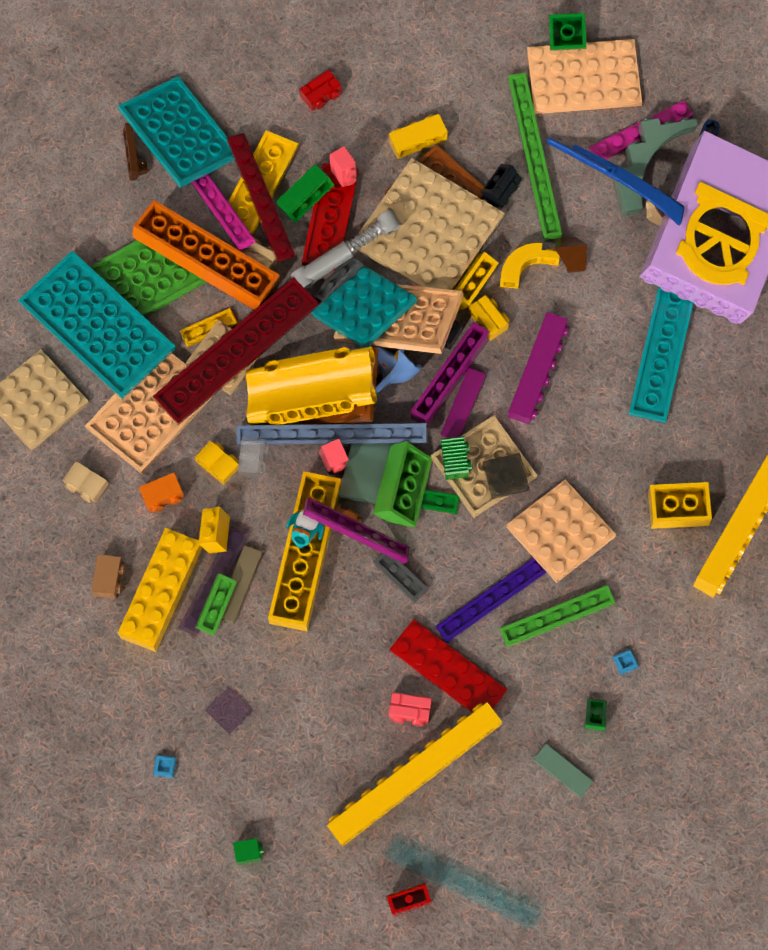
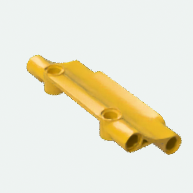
[246,346,377,425]

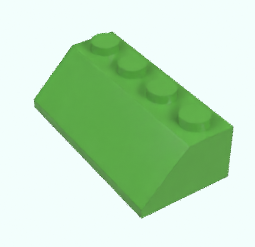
[373,441,432,527]

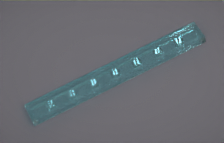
[385,839,541,930]

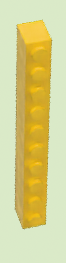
[327,703,502,847]

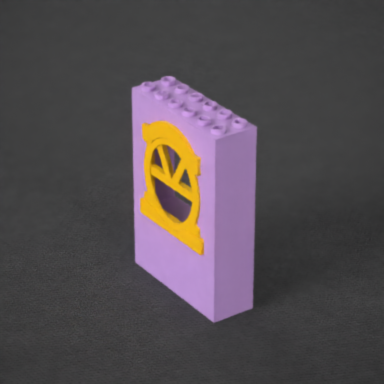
[639,131,768,324]

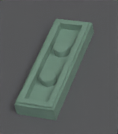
[534,744,593,798]

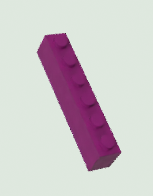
[508,312,570,424]
[411,322,489,427]

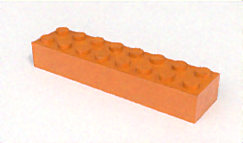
[132,200,280,310]

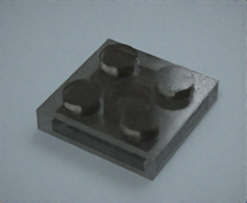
[482,453,529,499]

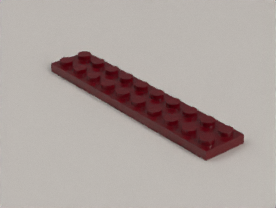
[153,277,319,425]

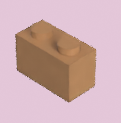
[91,554,125,599]

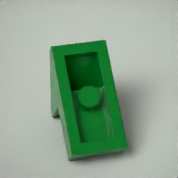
[584,698,607,732]

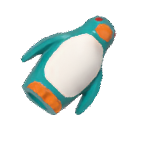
[286,499,324,548]

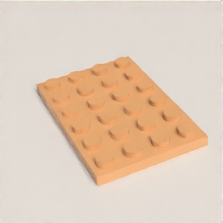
[527,39,642,114]
[334,284,463,354]
[85,353,213,474]

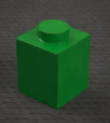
[233,838,264,865]

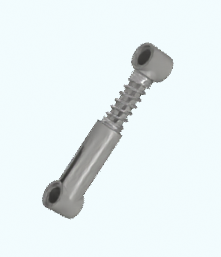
[291,209,402,289]

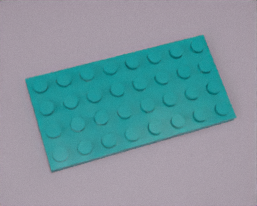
[18,251,176,399]

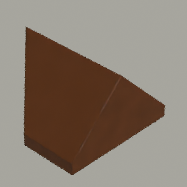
[554,237,587,273]

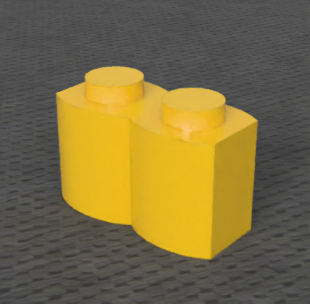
[195,441,239,485]

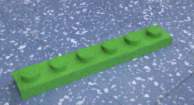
[499,585,616,648]

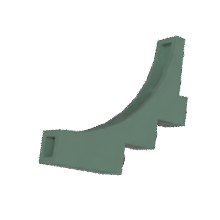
[613,117,698,217]

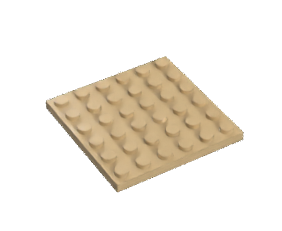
[357,158,505,290]

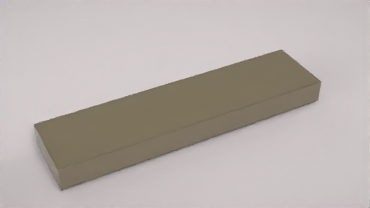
[221,546,263,624]

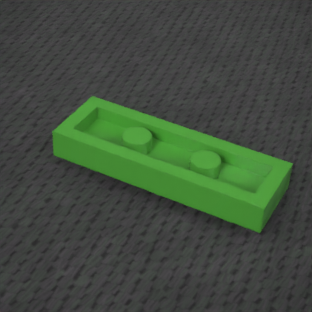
[195,573,237,635]

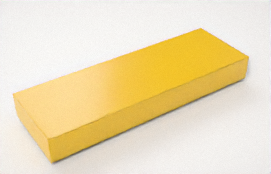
[179,308,238,348]

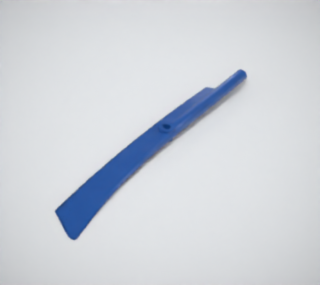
[547,137,685,226]

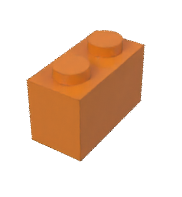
[138,473,184,513]

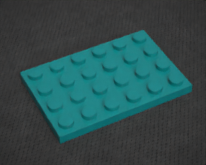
[118,76,234,188]

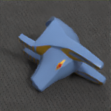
[375,346,423,394]

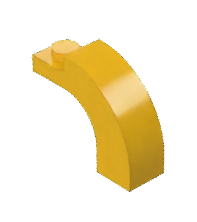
[500,243,560,289]

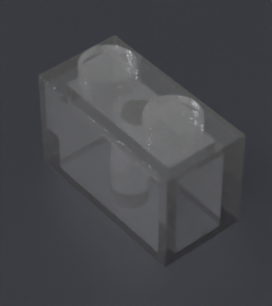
[237,436,269,478]

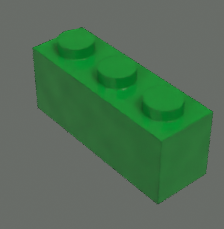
[275,164,334,223]

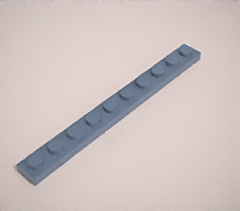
[237,423,427,445]

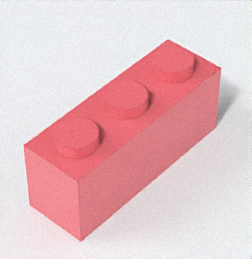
[319,439,349,475]

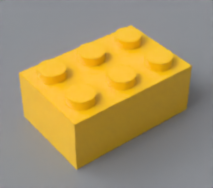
[648,482,712,529]

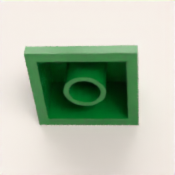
[549,13,587,51]

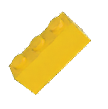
[389,114,448,159]
[454,251,499,311]

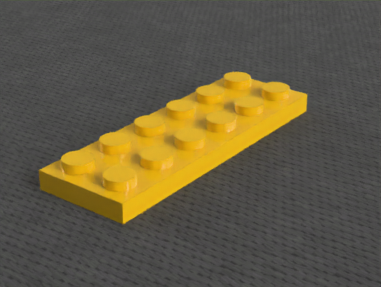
[218,130,299,236]

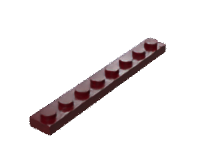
[227,133,294,262]

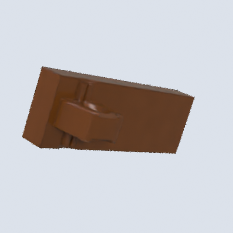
[123,123,148,180]

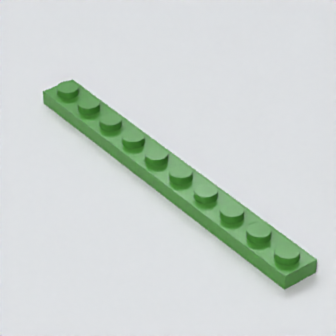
[508,72,562,241]

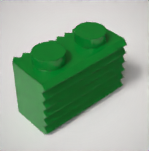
[441,436,472,480]

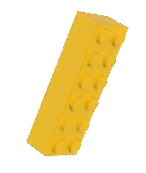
[118,528,203,652]

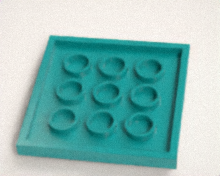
[312,266,417,348]

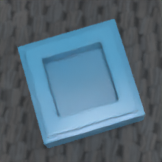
[612,649,639,675]
[153,755,177,778]

